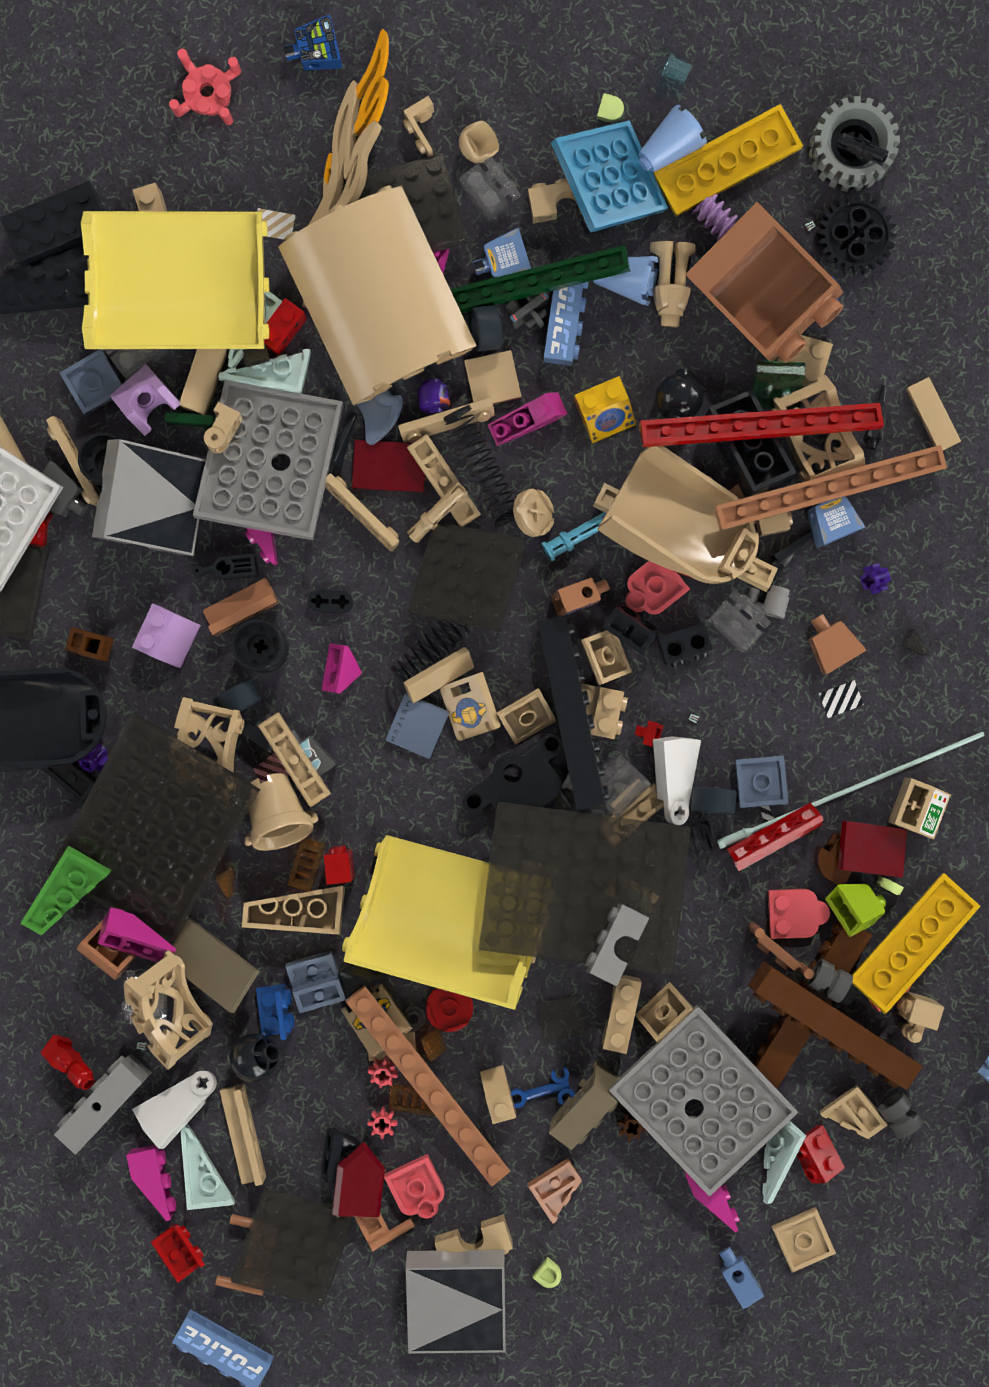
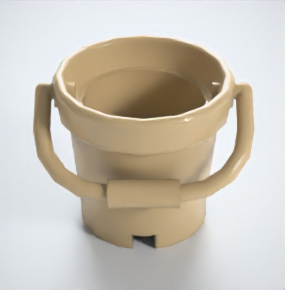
[244,773,318,851]

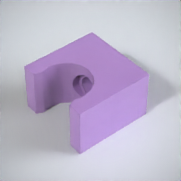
[110,364,181,436]

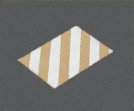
[257,208,295,240]

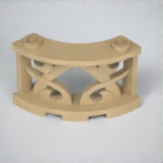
[772,375,866,482]
[170,697,244,803]
[124,950,213,1070]

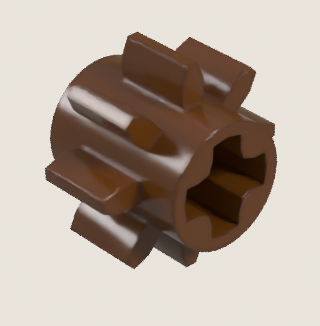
[617,1111,647,1142]

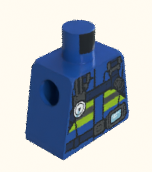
[283,15,343,71]

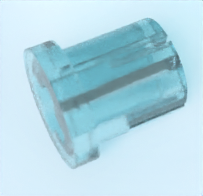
[661,53,692,84]

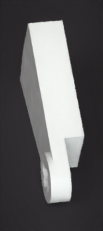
[653,736,701,825]
[132,1071,217,1149]

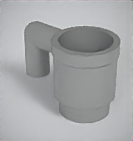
[746,585,790,619]

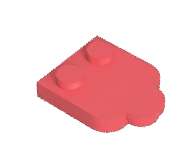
[626,561,690,615]
[768,889,830,939]
[384,1154,444,1219]

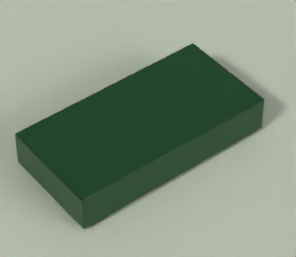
[165,412,216,428]

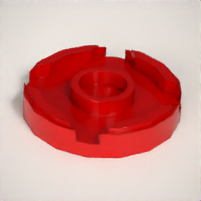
[426,988,474,1032]

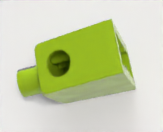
[825,884,886,937]

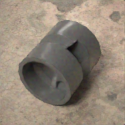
[807,958,853,1003]
[877,1092,923,1139]

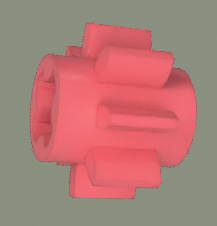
[368,1056,398,1088]
[367,1107,398,1139]

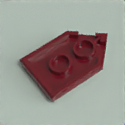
[332,1141,385,1218]

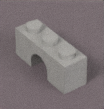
[585,904,649,986]

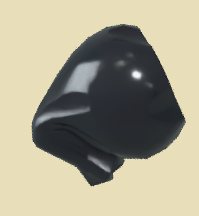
[338,962,387,999]

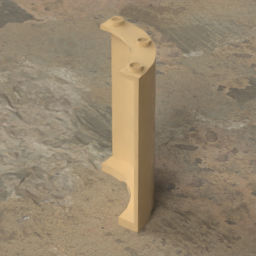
[278,185,476,406]

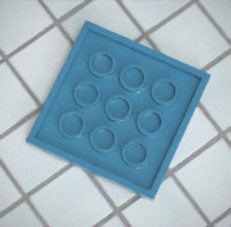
[551,120,668,233]

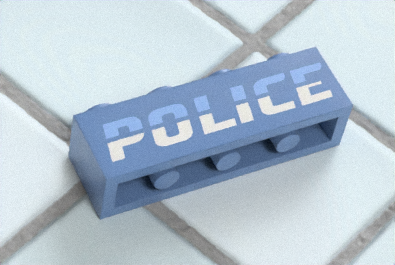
[543,282,589,366]
[172,1309,274,1387]

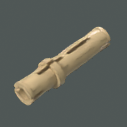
[407,483,468,543]

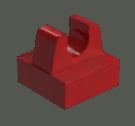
[634,721,663,748]

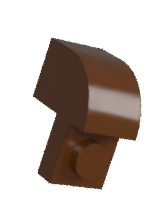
[65,627,114,662]
[814,830,852,885]

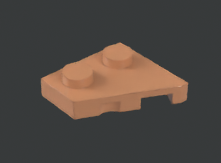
[527,1158,582,1224]

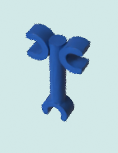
[511,1066,575,1108]

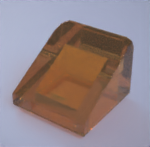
[216,867,235,898]
[421,1029,446,1061]

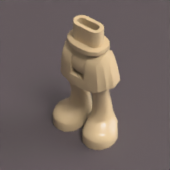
[650,241,695,327]

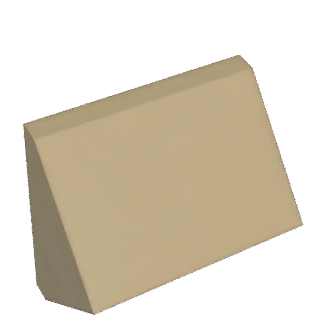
[580,630,632,686]
[497,688,557,745]
[635,982,694,1043]

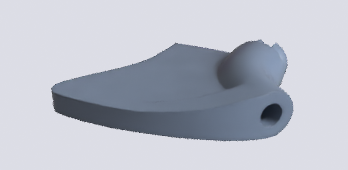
[357,389,403,445]

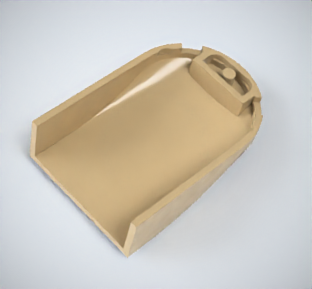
[597,446,759,584]

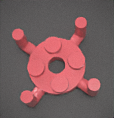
[169,49,241,125]

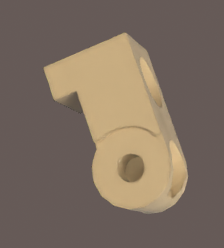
[204,402,243,454]

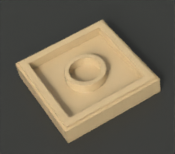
[464,350,521,405]
[771,1207,836,1273]

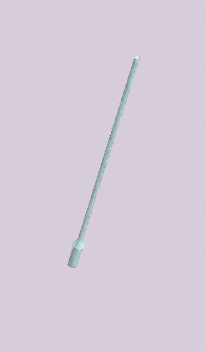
[716,732,984,849]

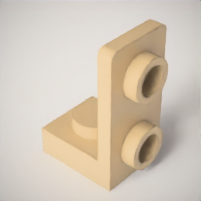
[403,96,434,159]

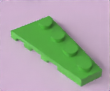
[20,846,111,935]

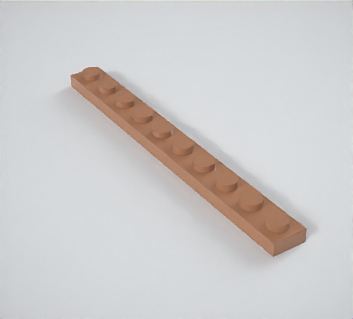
[713,445,947,531]
[345,985,510,1186]

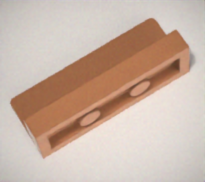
[203,578,279,636]

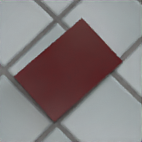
[352,440,425,493]
[838,821,907,878]

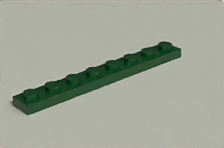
[450,245,631,313]

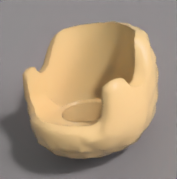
[458,121,499,164]

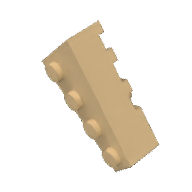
[242,886,345,935]

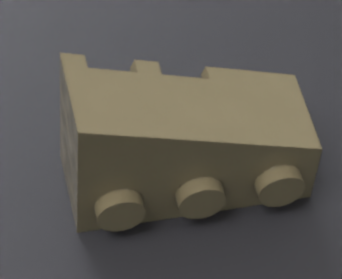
[549,1060,619,1150]

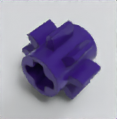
[860,563,891,594]
[79,743,109,772]

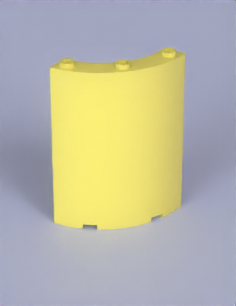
[81,211,269,349]
[342,835,553,1010]

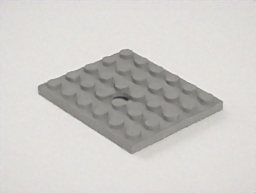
[193,380,343,541]
[608,1005,798,1197]

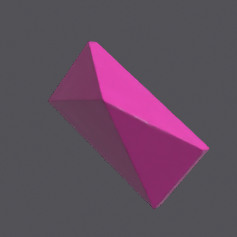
[321,643,362,694]

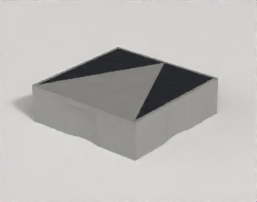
[92,439,206,556]
[406,1250,506,1354]

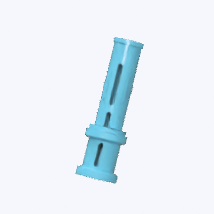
[541,512,606,562]

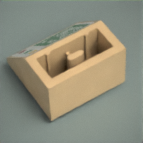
[888,777,951,839]

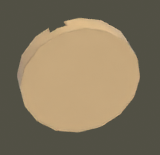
[513,488,554,537]

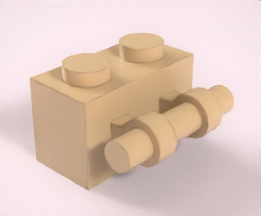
[897,992,944,1043]

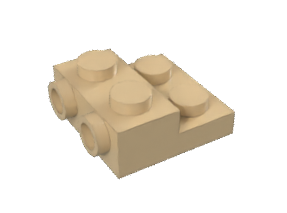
[581,683,628,739]

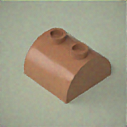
[77,920,137,980]

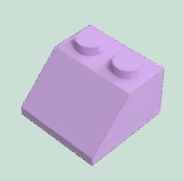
[132,603,201,668]

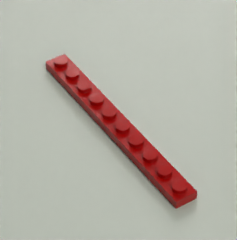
[639,403,884,447]

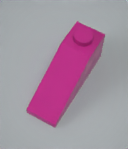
[98,907,176,963]

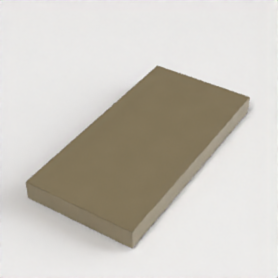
[172,919,260,1013]

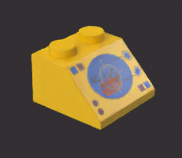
[574,376,636,444]

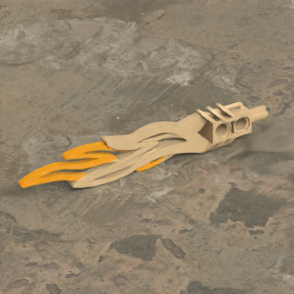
[302,29,389,308]

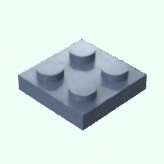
[60,349,122,416]
[735,756,788,808]

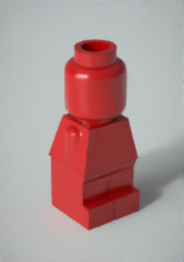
[40,1034,95,1090]

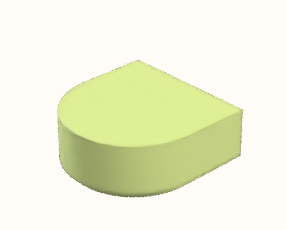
[597,93,624,123]
[876,875,904,895]
[532,1257,561,1288]

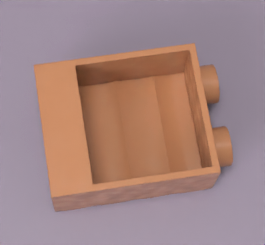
[685,202,844,363]

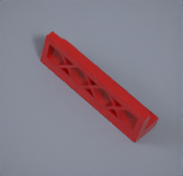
[727,802,824,871]

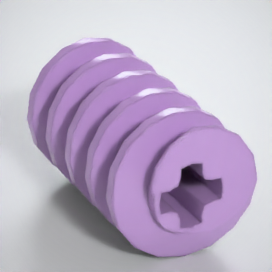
[692,194,738,241]

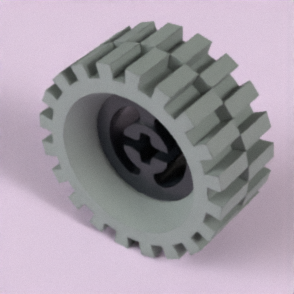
[809,96,900,192]

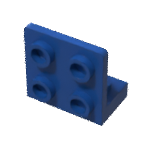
[256,983,295,1040]

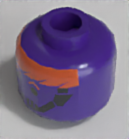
[417,379,450,416]

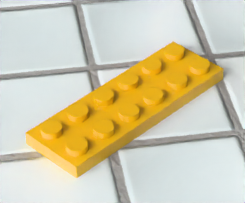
[653,104,803,217]
[852,873,981,1014]

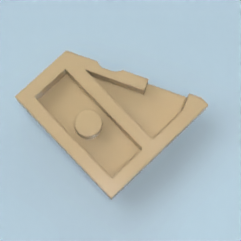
[820,1085,888,1139]

